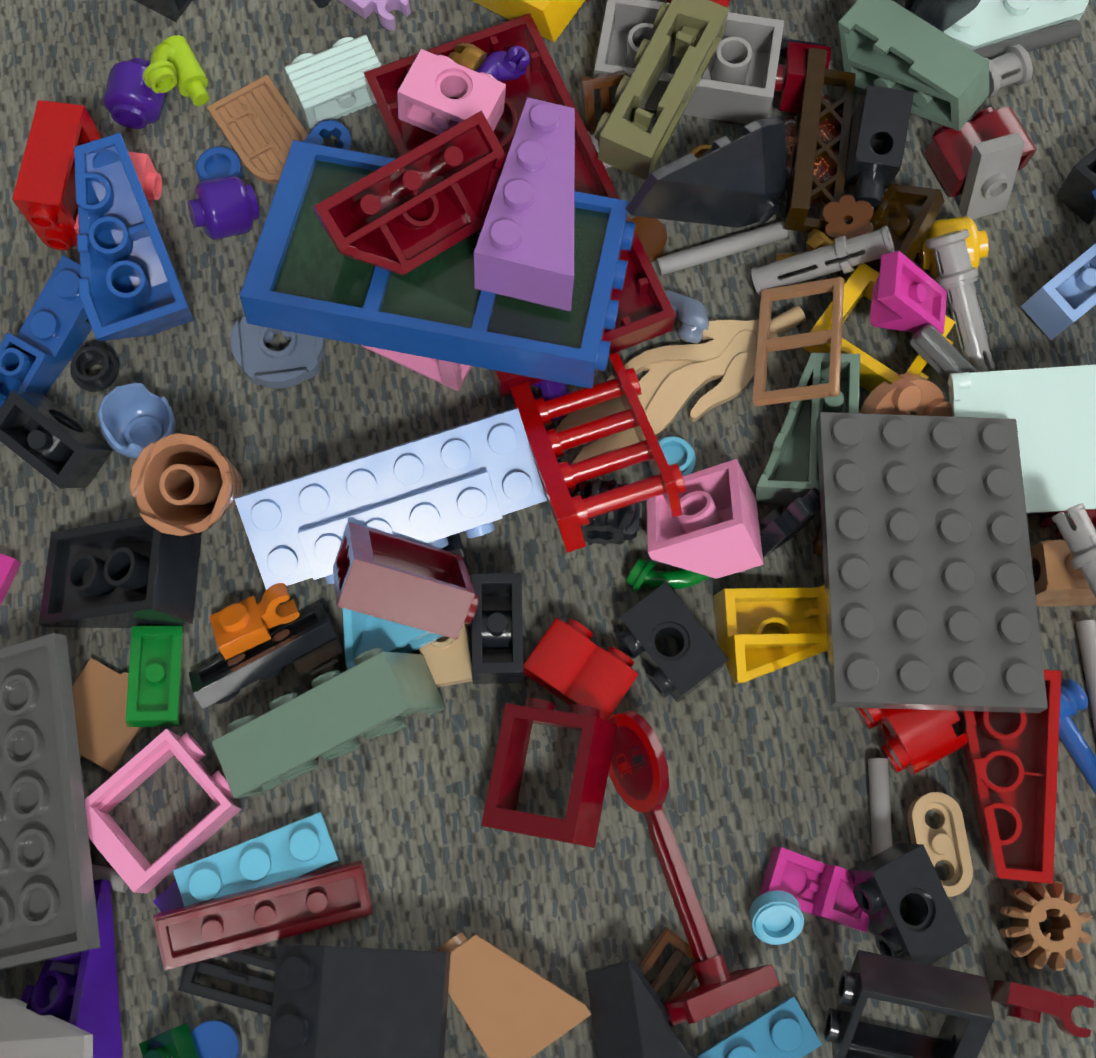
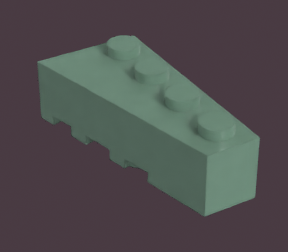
[212,647,446,798]

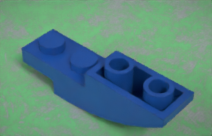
[0,255,92,408]

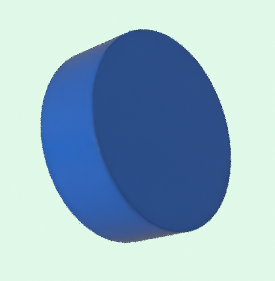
[196,147,243,182]
[191,1020,242,1058]

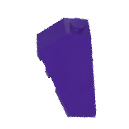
[20,879,123,1058]

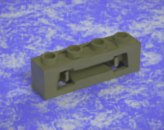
[594,0,729,181]

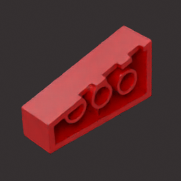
[957,669,1061,884]

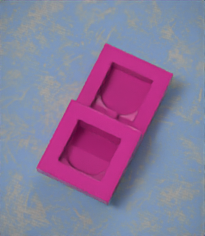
[759,846,870,933]

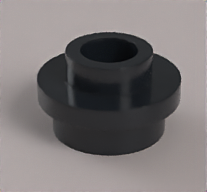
[70,346,119,392]

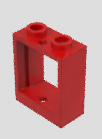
[12,100,101,251]

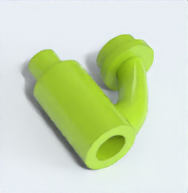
[142,35,209,106]

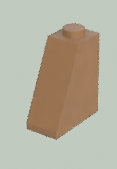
[436,932,592,1058]

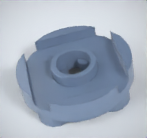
[230,316,326,389]

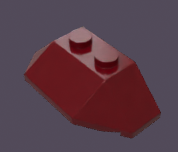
[312,110,507,276]

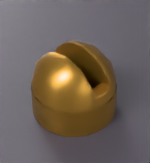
[448,43,487,71]

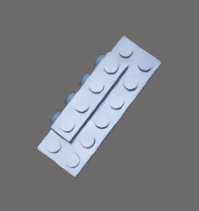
[234,407,547,590]

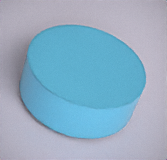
[749,890,804,945]

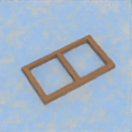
[752,277,844,407]

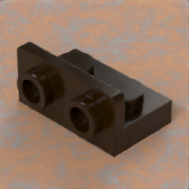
[857,183,945,272]

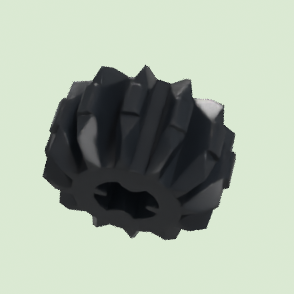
[569,478,643,546]

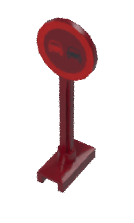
[608,711,780,1026]

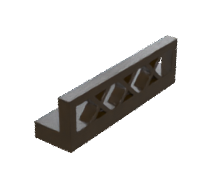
[783,48,856,233]

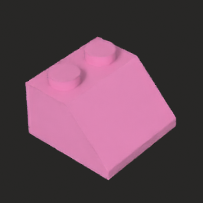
[647,459,764,579]

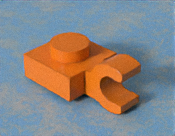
[209,583,300,660]

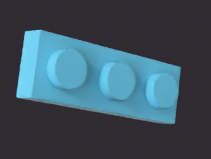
[173,812,339,906]

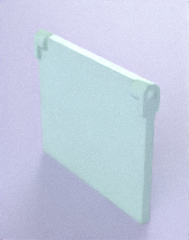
[948,365,1096,514]

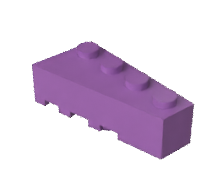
[474,97,575,312]

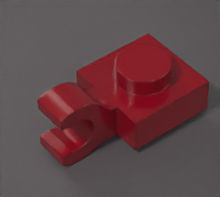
[991,980,1095,1038]

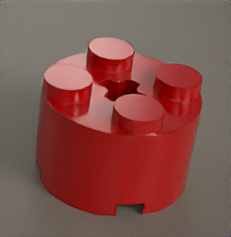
[855,708,968,775]

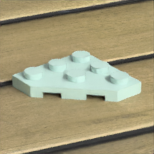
[944,0,1089,50]

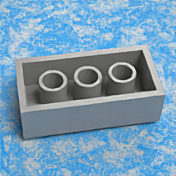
[593,0,784,125]

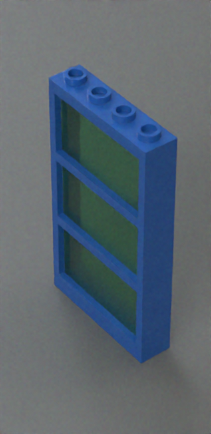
[240,140,636,389]

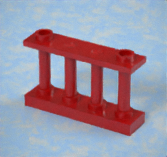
[510,352,686,553]

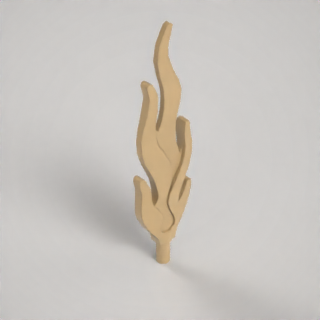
[556,305,806,464]

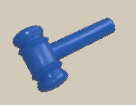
[1059,679,1096,795]

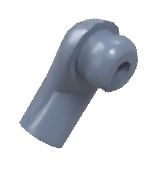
[665,290,709,344]

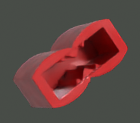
[523,618,639,721]

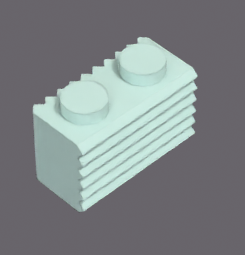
[284,34,382,129]

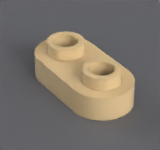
[907,792,973,897]

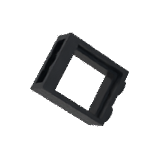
[824,950,995,1058]

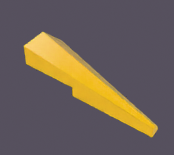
[713,585,828,684]

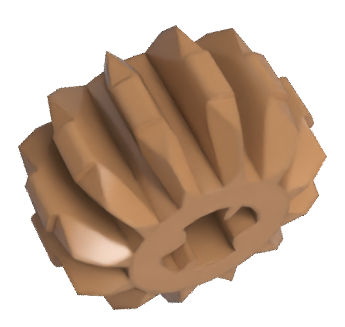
[999,881,1094,971]

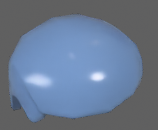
[97,383,177,459]

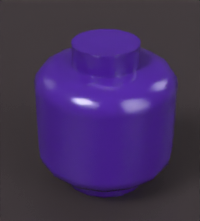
[103,58,167,129]
[187,175,259,240]

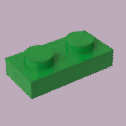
[125,626,184,727]

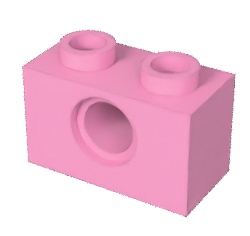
[397,49,506,135]

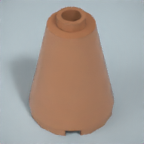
[129,433,243,536]

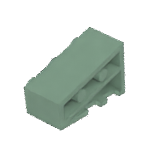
[838,0,989,131]
[756,353,860,506]

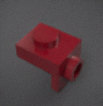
[774,42,831,113]

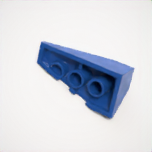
[74,133,194,341]

